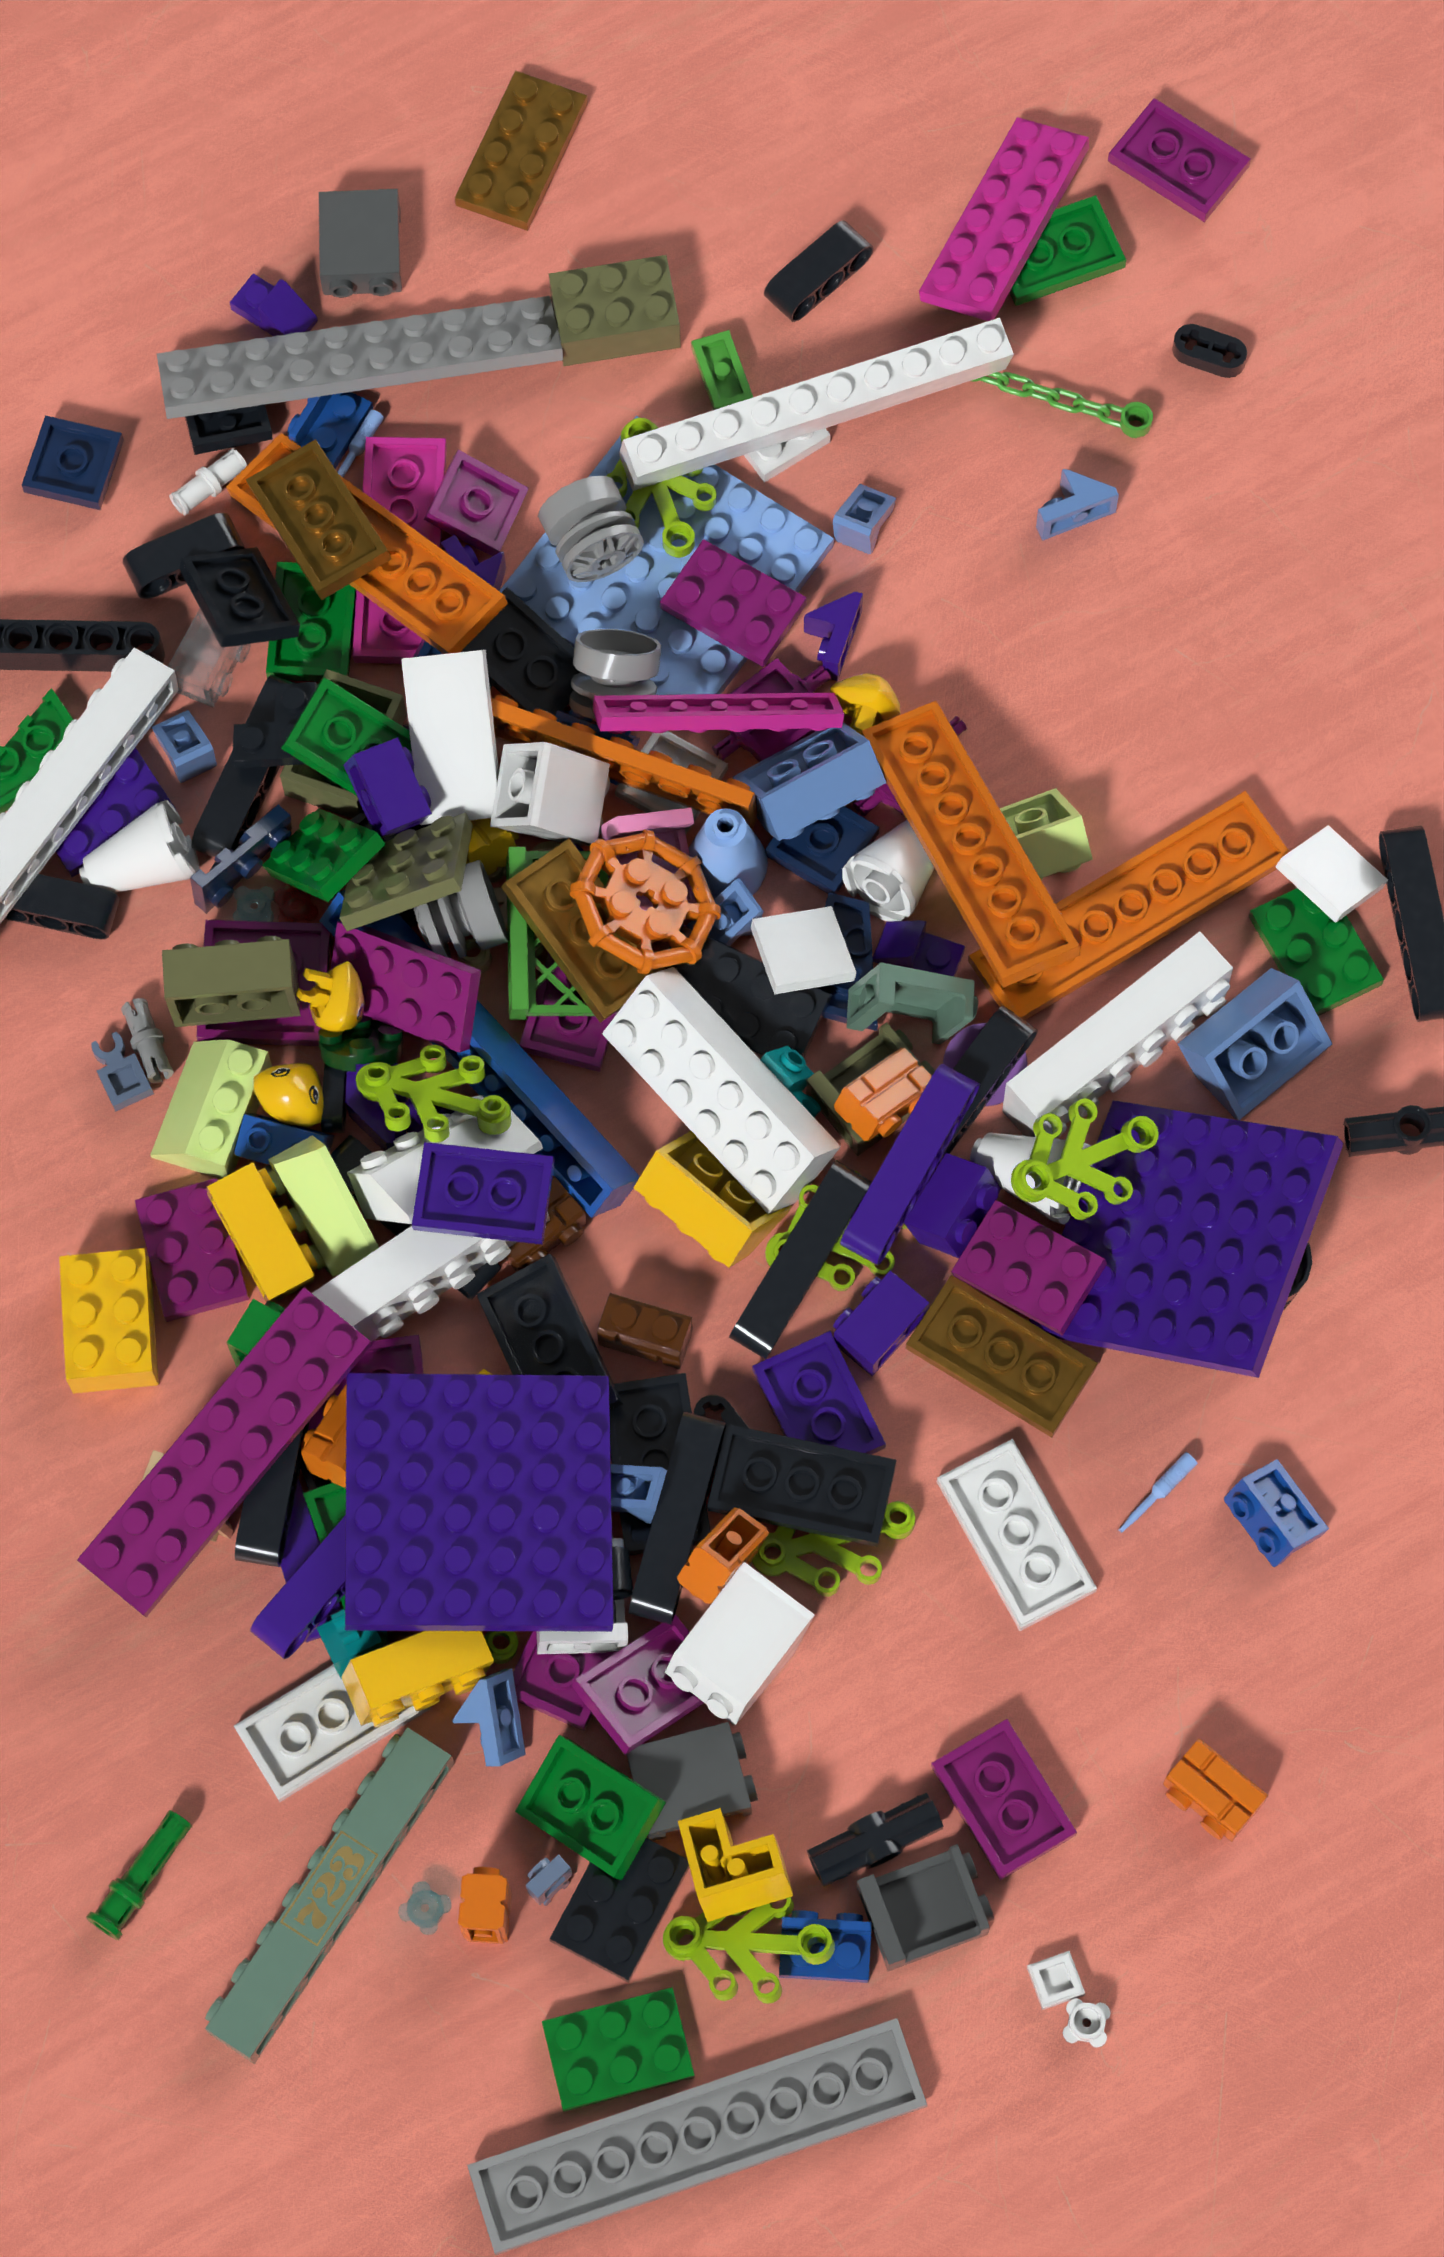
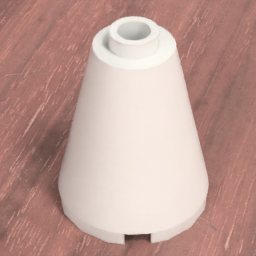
[79,800,200,893]
[842,820,935,922]
[970,1132,1093,1225]

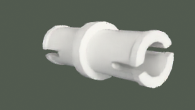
[169,448,247,516]

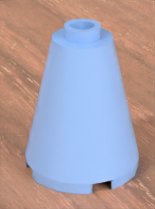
[688,808,768,899]

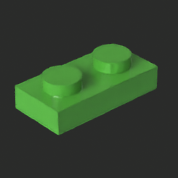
[691,330,753,410]

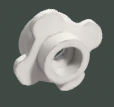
[1063,1998,1111,2048]

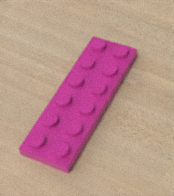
[919,117,1090,321]
[353,437,447,664]

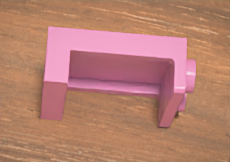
[600,807,697,921]

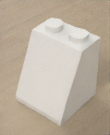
[490,742,610,846]
[665,1562,815,1726]

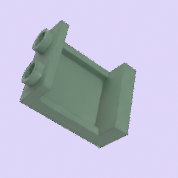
[847,962,978,1045]

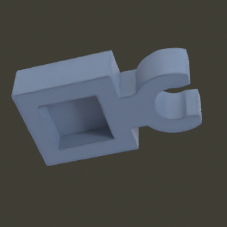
[91,1032,154,1112]
[525,1854,573,1906]

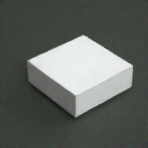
[1027,1951,1085,2010]

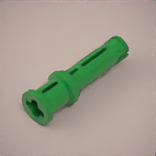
[86,1810,192,1940]

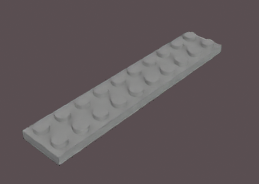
[157,296,563,419]
[467,2018,927,2255]

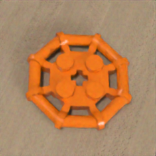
[570,829,721,975]

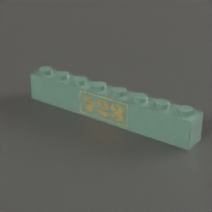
[205,1727,454,2064]

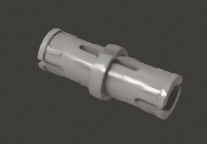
[121,998,174,1083]

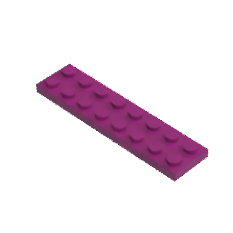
[77,1288,373,1617]

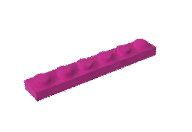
[592,693,844,734]

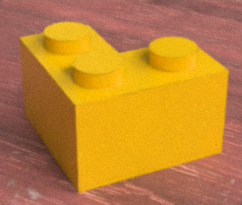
[678,1808,793,1922]

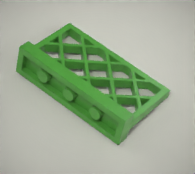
[506,847,608,1020]

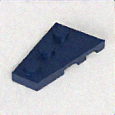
[190,804,292,914]
[818,892,878,1031]

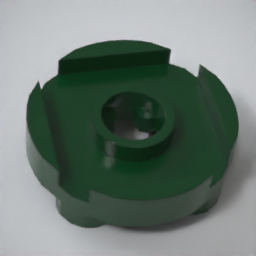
[318,1015,403,1072]

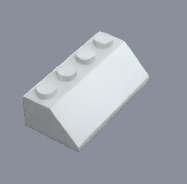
[347,1095,543,1224]

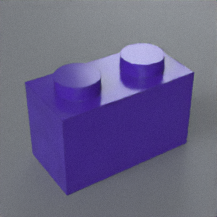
[343,737,432,839]
[904,1153,1001,1258]
[833,1270,929,1377]

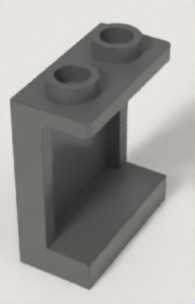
[319,189,402,298]
[626,1722,758,1841]
[856,1844,994,1971]

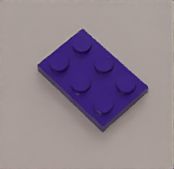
[55,747,176,877]
[412,1142,555,1245]
[752,1331,886,1455]

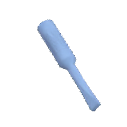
[337,410,384,477]
[1118,1452,1198,1533]

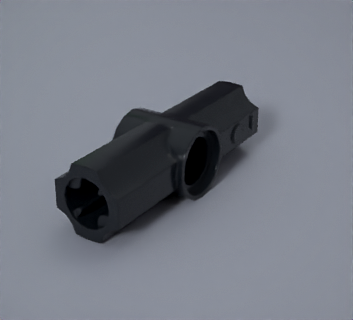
[1343,1105,1444,1157]
[807,1793,944,1887]

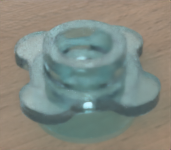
[233,886,275,922]
[398,1881,452,1935]

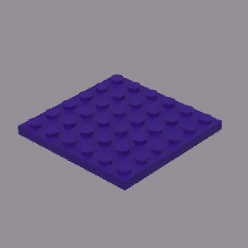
[1029,1100,1343,1378]
[345,1373,613,1632]

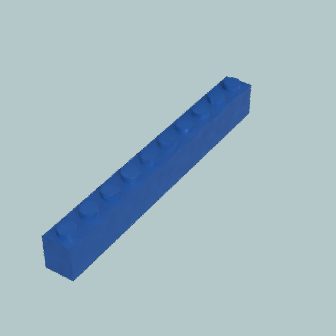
[319,890,640,1218]

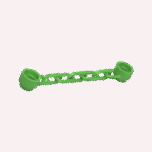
[972,372,1153,438]

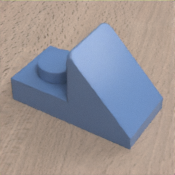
[1036,469,1119,541]
[833,484,896,554]
[152,710,217,783]
[686,879,764,946]
[610,1464,667,1524]
[452,1668,526,1766]

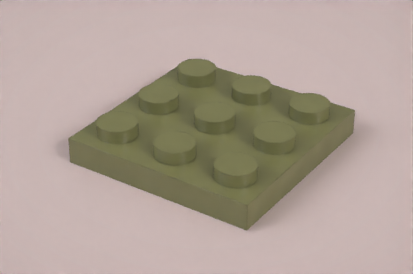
[340,812,473,931]

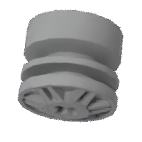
[538,476,644,582]
[569,629,661,720]
[414,859,509,958]

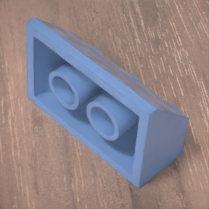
[733,723,887,841]
[1178,968,1332,1120]

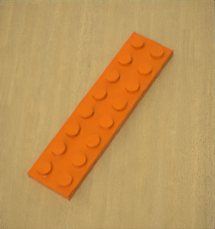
[226,432,508,654]
[491,695,757,830]
[861,700,1080,988]
[968,790,1290,1020]

